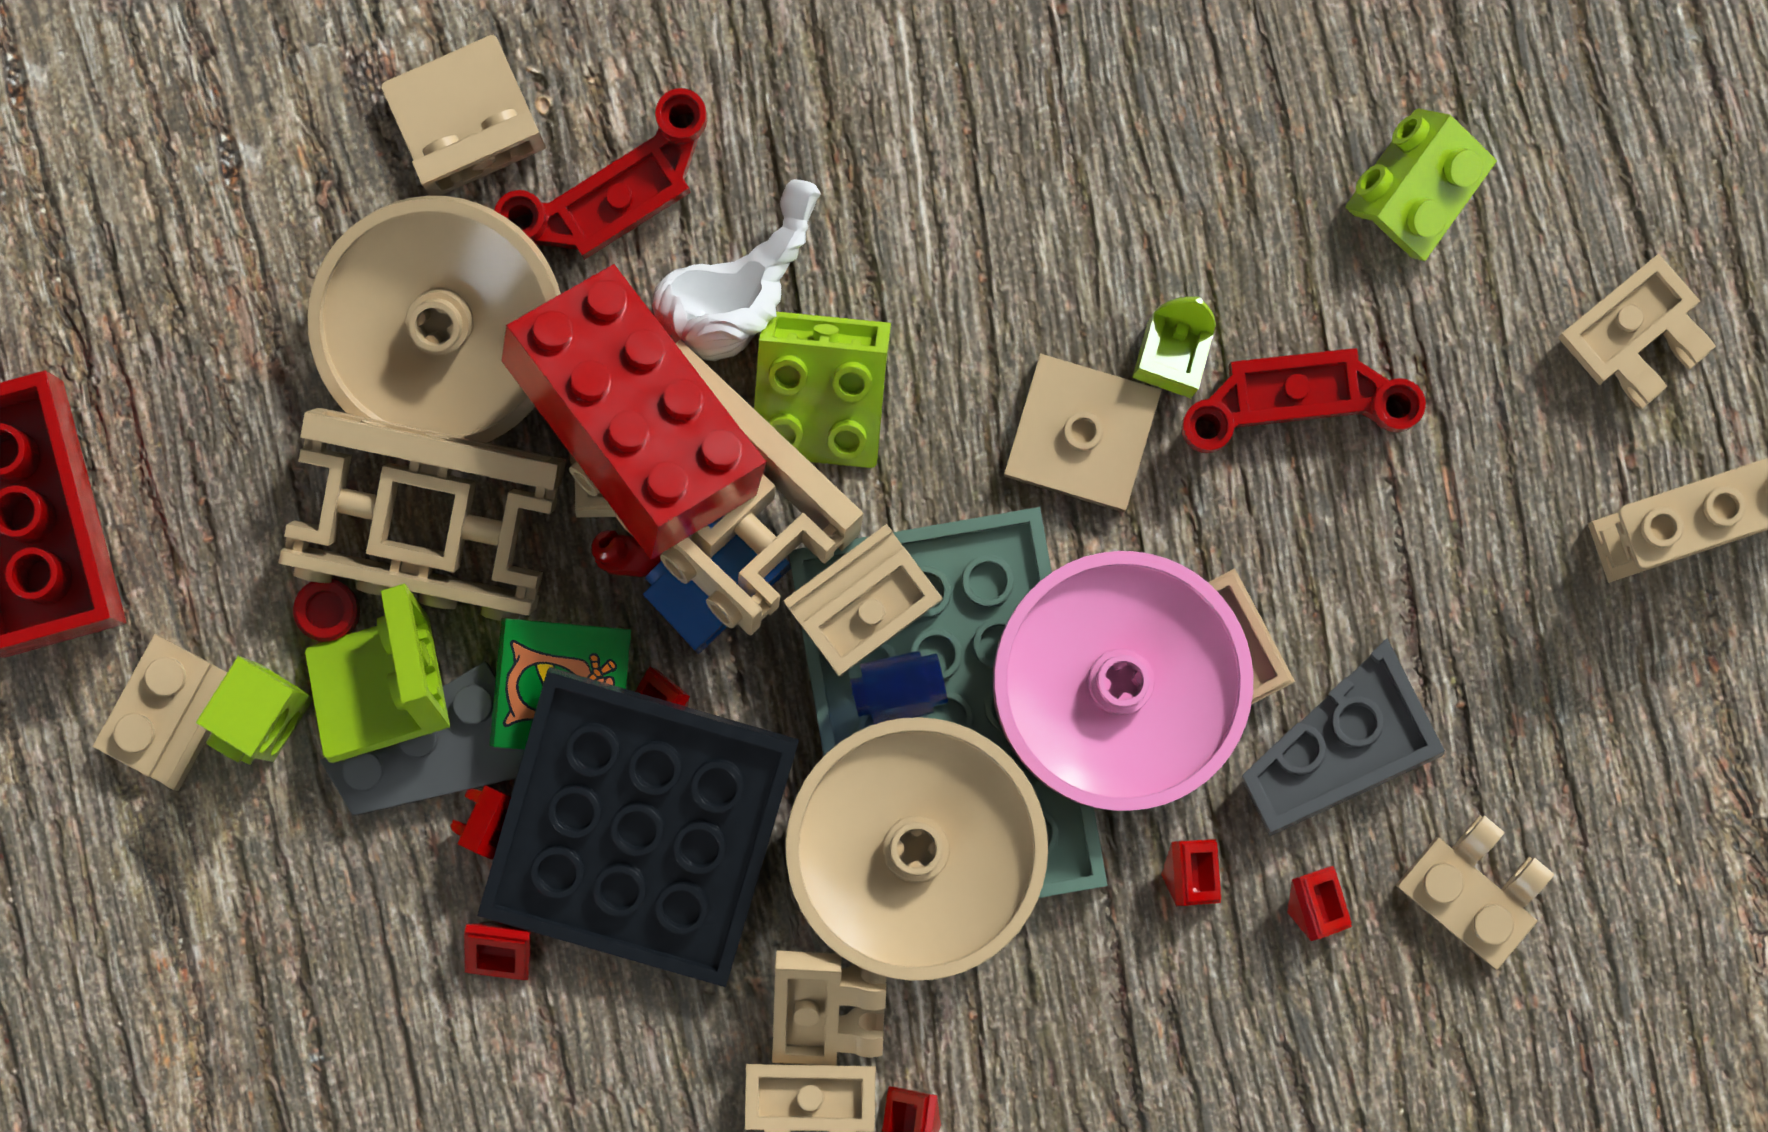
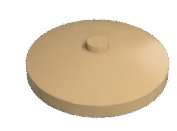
[307,196,561,443]
[786,717,1048,981]

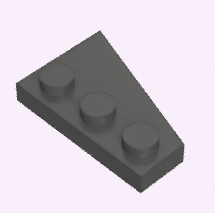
[1241,638,1445,837]
[320,661,524,816]

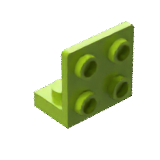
[754,311,891,468]
[305,583,450,763]

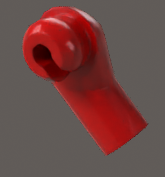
[591,530,662,577]

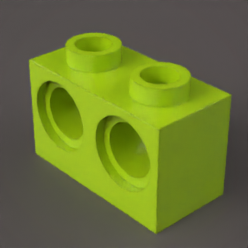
[196,656,313,765]

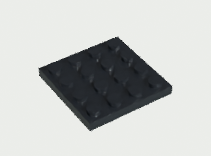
[477,667,799,987]

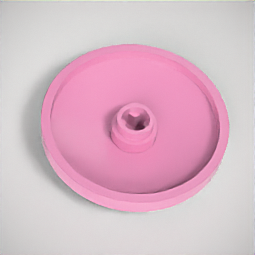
[993,551,1253,811]

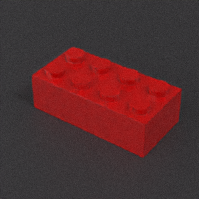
[501,264,766,560]
[0,370,127,658]

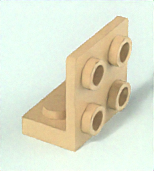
[382,35,547,196]

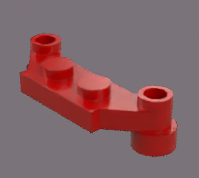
[494,88,707,260]
[1181,348,1426,453]

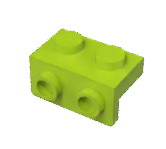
[1346,108,1497,261]

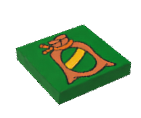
[489,618,631,750]

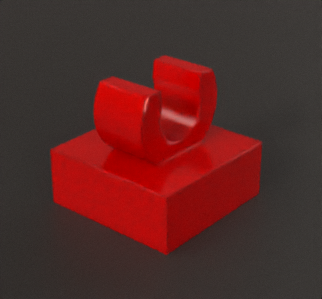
[450,785,511,860]

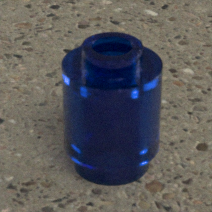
[850,650,948,725]

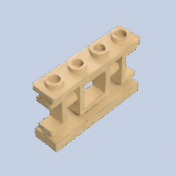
[569,340,864,636]
[278,408,566,621]
[1588,458,1768,583]

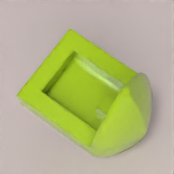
[1132,296,1216,399]

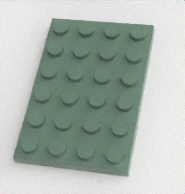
[789,507,1108,898]

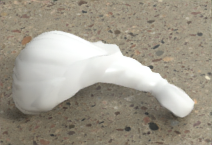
[652,179,821,361]

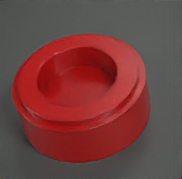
[293,579,360,642]

